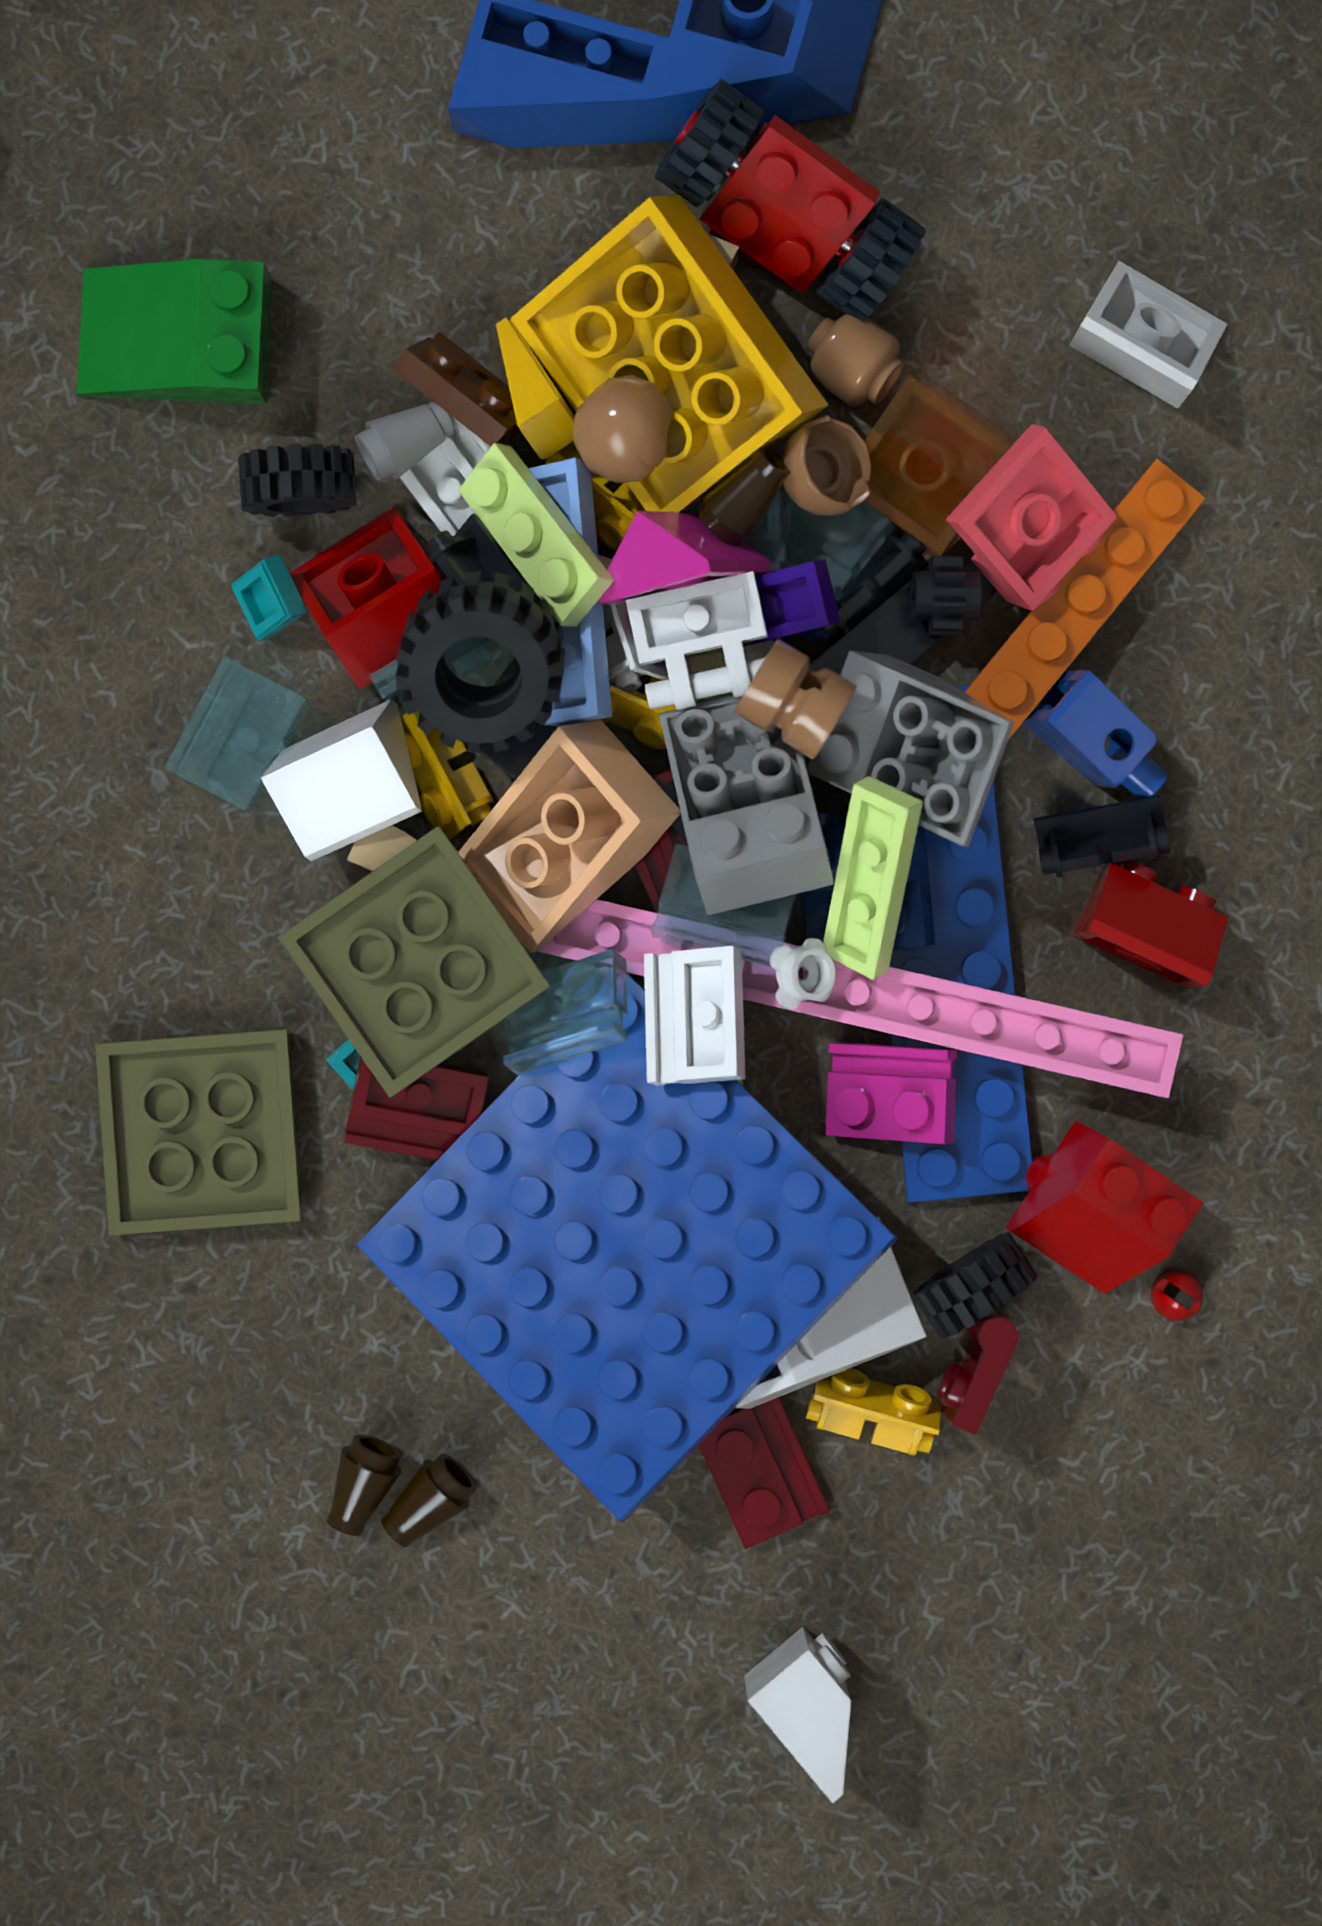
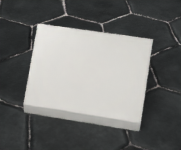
[1069,261,1227,409]
[261,699,422,861]

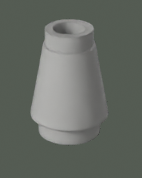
[355,401,455,481]

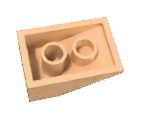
[459,719,681,953]

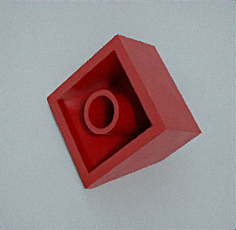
[289,508,442,690]
[1072,860,1229,989]
[1006,1121,1203,1294]

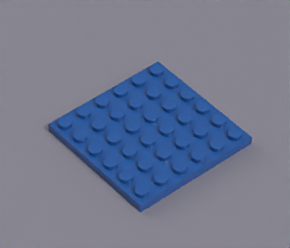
[357,969,898,1521]

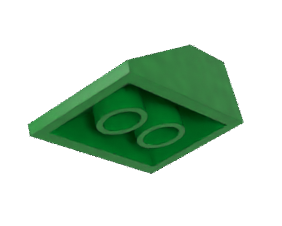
[77,259,273,404]

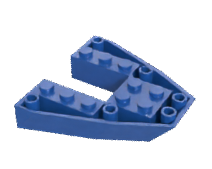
[448,0,882,148]

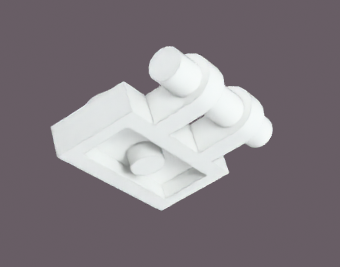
[626,571,768,710]

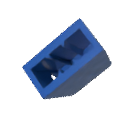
[1022,670,1168,799]

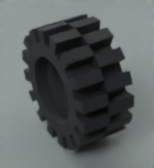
[238,444,357,517]
[912,1232,1038,1339]

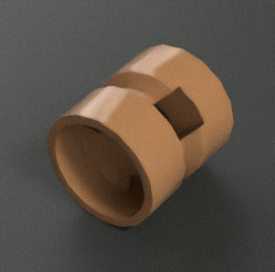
[734,638,857,760]

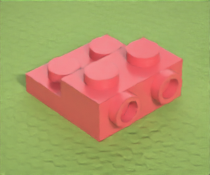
[946,424,1118,611]

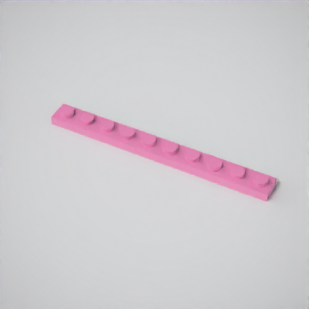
[538,899,1183,1098]

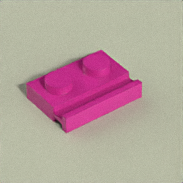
[826,1042,957,1144]

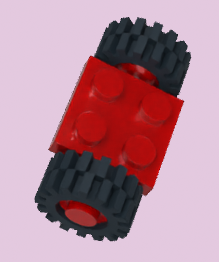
[654,79,926,322]

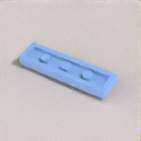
[529,458,612,727]

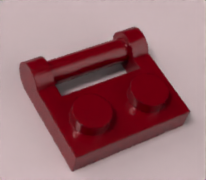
[936,1310,1018,1436]

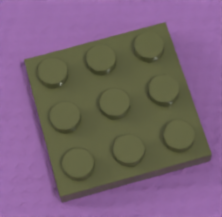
[278,826,551,1098]
[95,1029,303,1236]

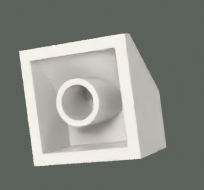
[744,1627,851,1803]

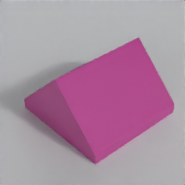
[598,511,772,604]

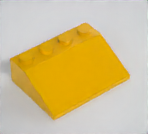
[510,194,829,512]

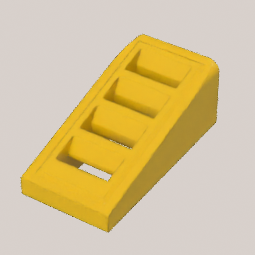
[496,317,575,459]

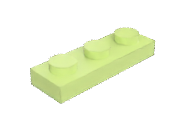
[458,443,614,627]
[823,776,923,980]

